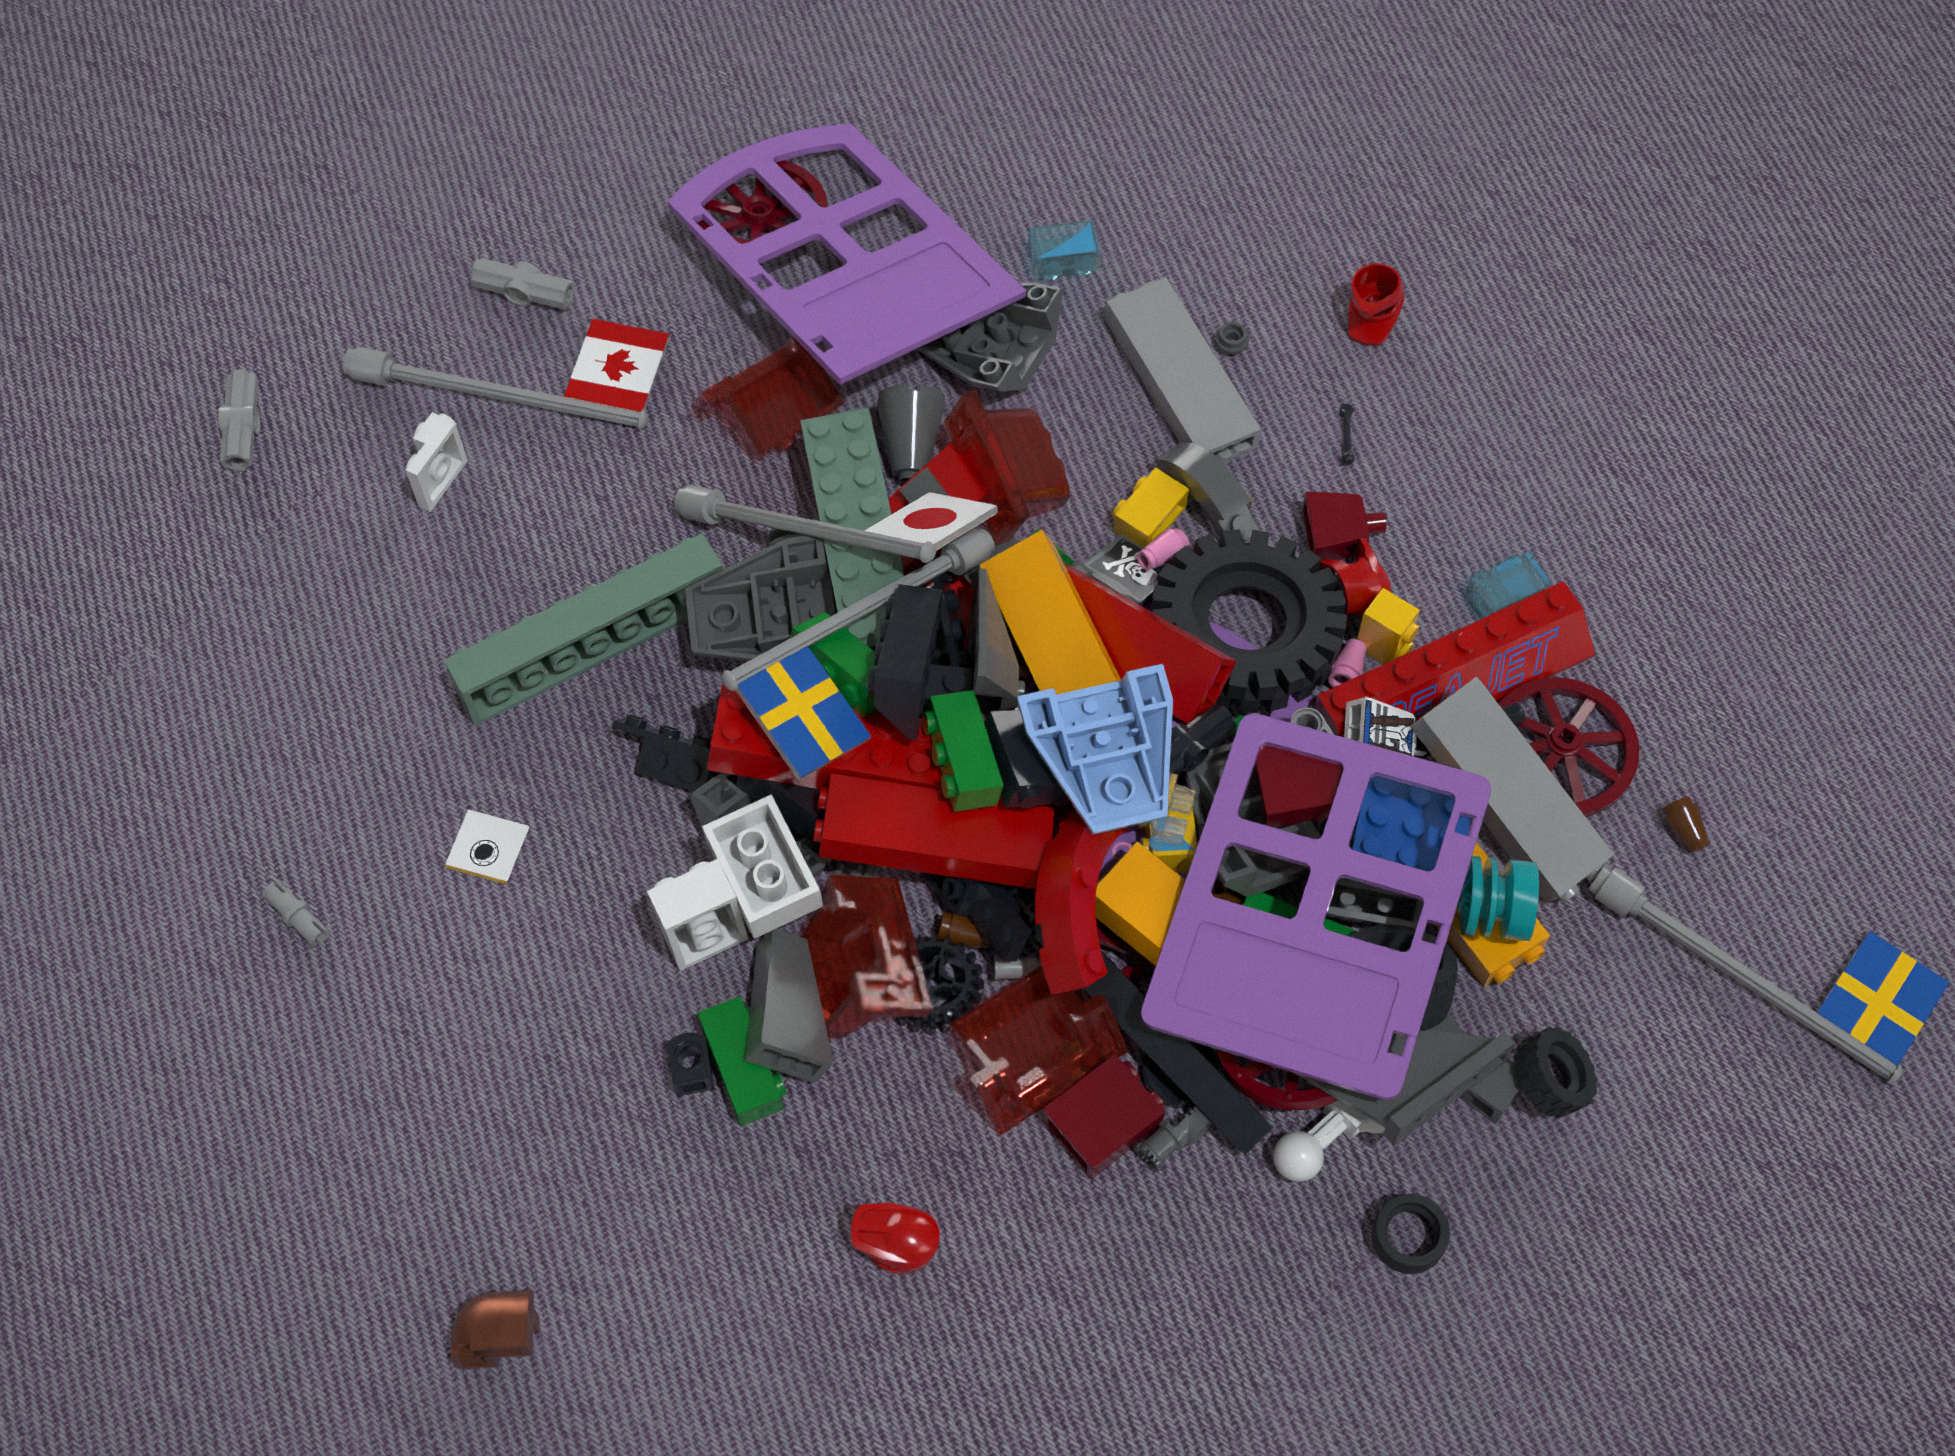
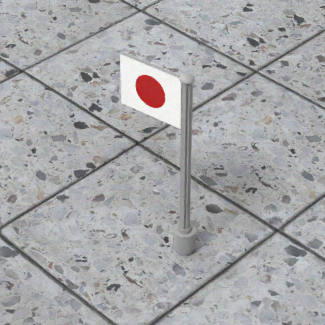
[674,485,998,563]

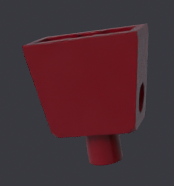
[1302,491,1387,560]

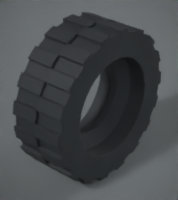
[1514,1027,1598,1118]

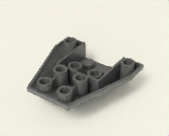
[917,282,1063,392]

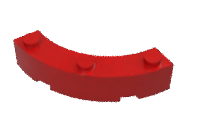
[1035,808,1129,995]

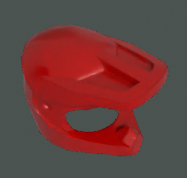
[1348,263,1405,346]
[1319,538,1392,615]
[850,1203,940,1275]

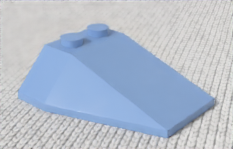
[1017,664,1173,835]

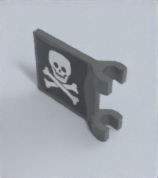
[1074,534,1165,606]

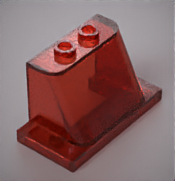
[691,338,845,458]
[944,389,1070,545]
[800,874,933,1038]
[951,965,1128,1135]

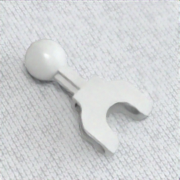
[1273,1100,1385,1182]

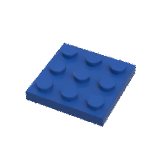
[1350,776,1471,871]

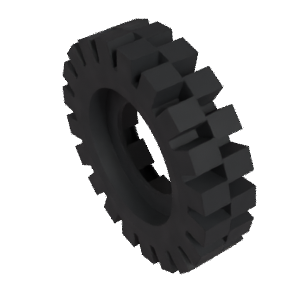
[1151,529,1347,713]

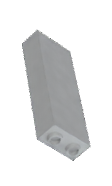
[1105,278,1261,463]
[1411,677,1614,904]

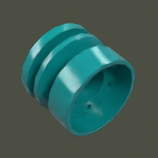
[1457,856,1539,941]

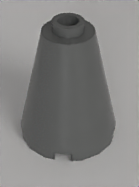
[877,384,945,484]

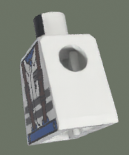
[1344,697,1428,756]

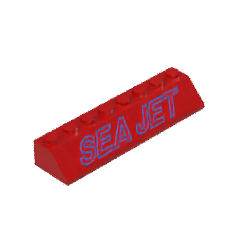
[1314,581,1595,737]

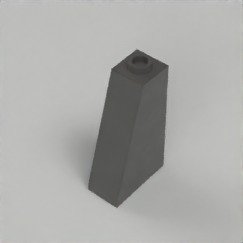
[745,929,833,1083]

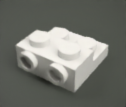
[405,412,468,512]

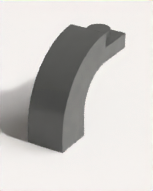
[1155,442,1260,542]

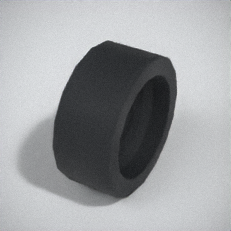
[1371,1193,1451,1274]

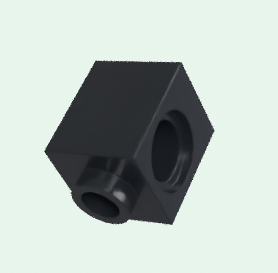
[667,1032,715,1097]

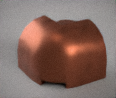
[451,1290,540,1369]

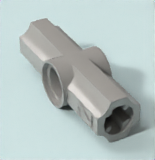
[470,258,575,310]
[218,369,260,471]

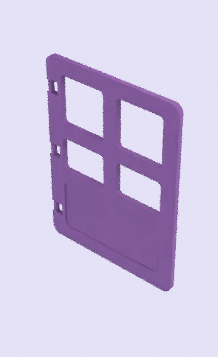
[1141,714,1491,1100]

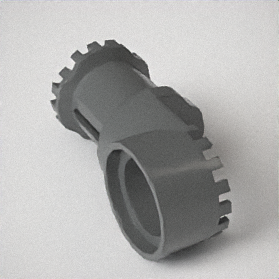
[1134,1106,1213,1173]

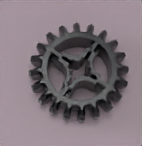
[882,932,984,1035]

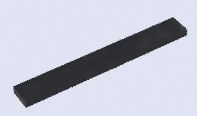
[1031,923,1274,1155]

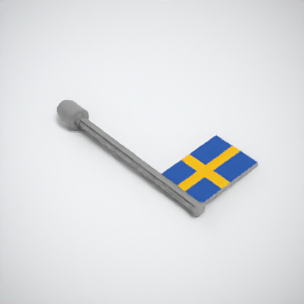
[722,528,995,780]
[1588,865,1950,1084]

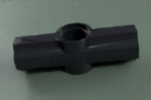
[1169,704,1237,781]

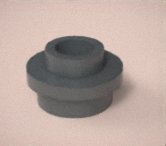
[1215,322,1249,354]

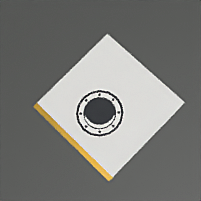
[444,809,530,884]

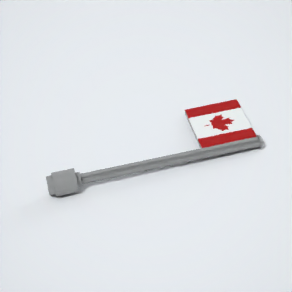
[343,318,670,430]

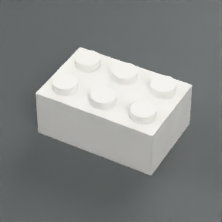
[702,795,823,939]
[647,859,748,971]

